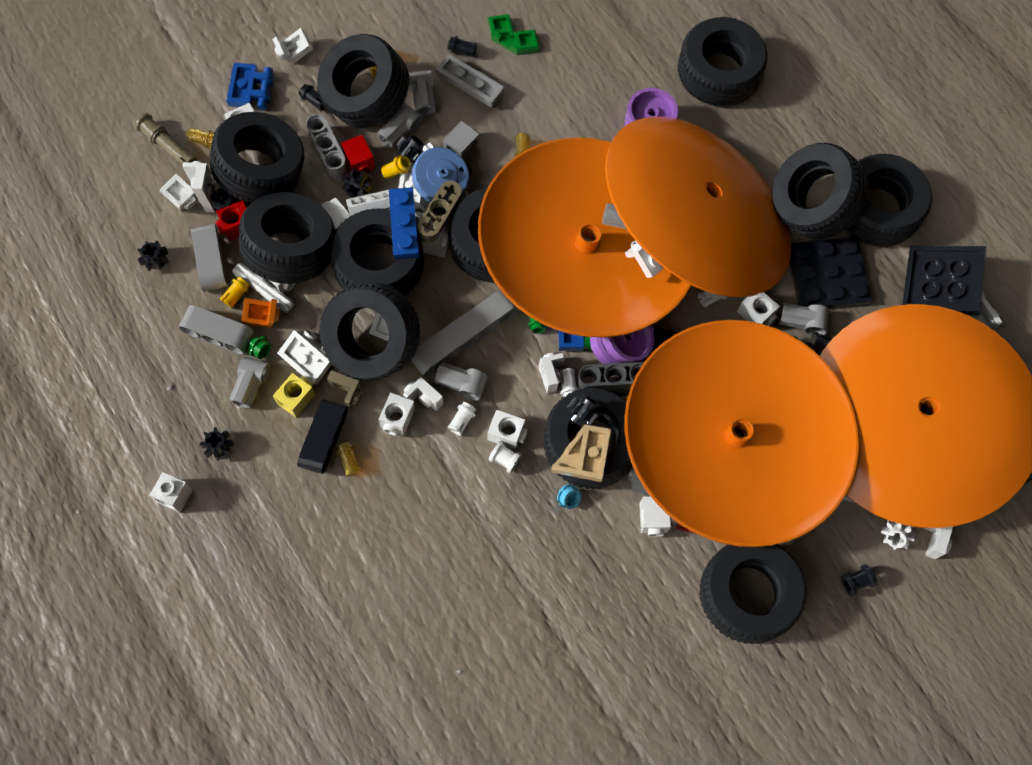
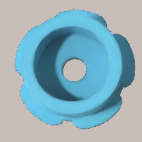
[557,484,582,509]

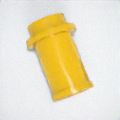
[381,155,411,179]
[220,277,250,309]

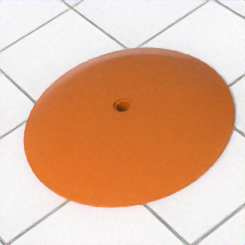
[605,117,791,297]
[478,137,691,338]
[820,304,1032,528]
[625,320,859,547]

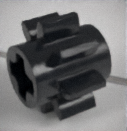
[397,135,425,163]
[342,168,372,198]
[137,240,169,272]
[567,394,600,427]
[199,427,234,461]

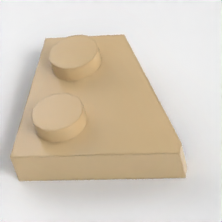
[551,424,611,482]

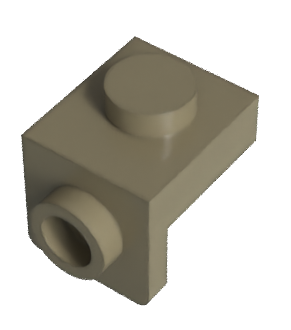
[327,370,363,410]

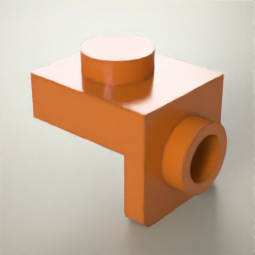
[241,298,280,328]

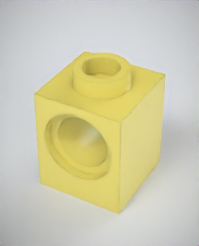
[273,373,315,418]

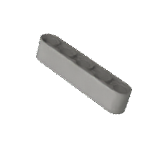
[411,290,519,377]

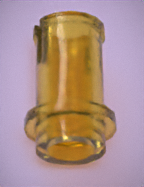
[186,127,214,149]
[515,133,530,156]
[335,442,362,477]

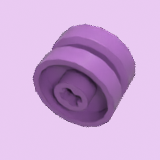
[624,88,678,127]
[590,325,655,364]

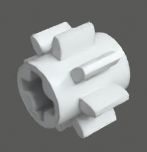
[881,521,916,550]

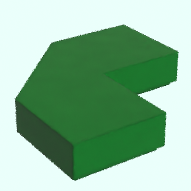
[488,14,539,55]

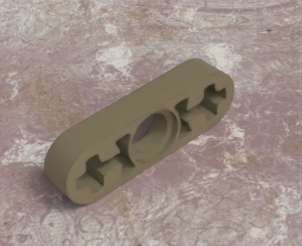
[417,181,462,242]

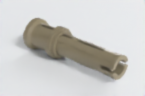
[134,113,197,165]

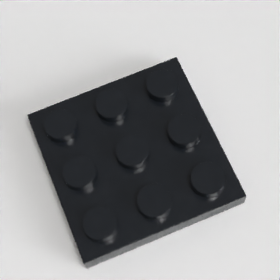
[789,237,873,309]
[902,246,987,316]

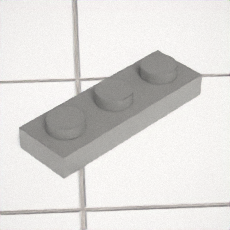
[436,54,504,108]

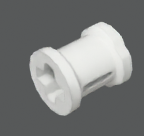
[488,441,522,473]

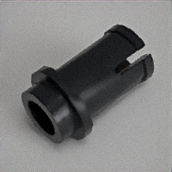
[448,36,477,58]
[298,84,325,112]

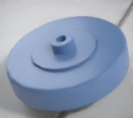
[412,147,469,202]

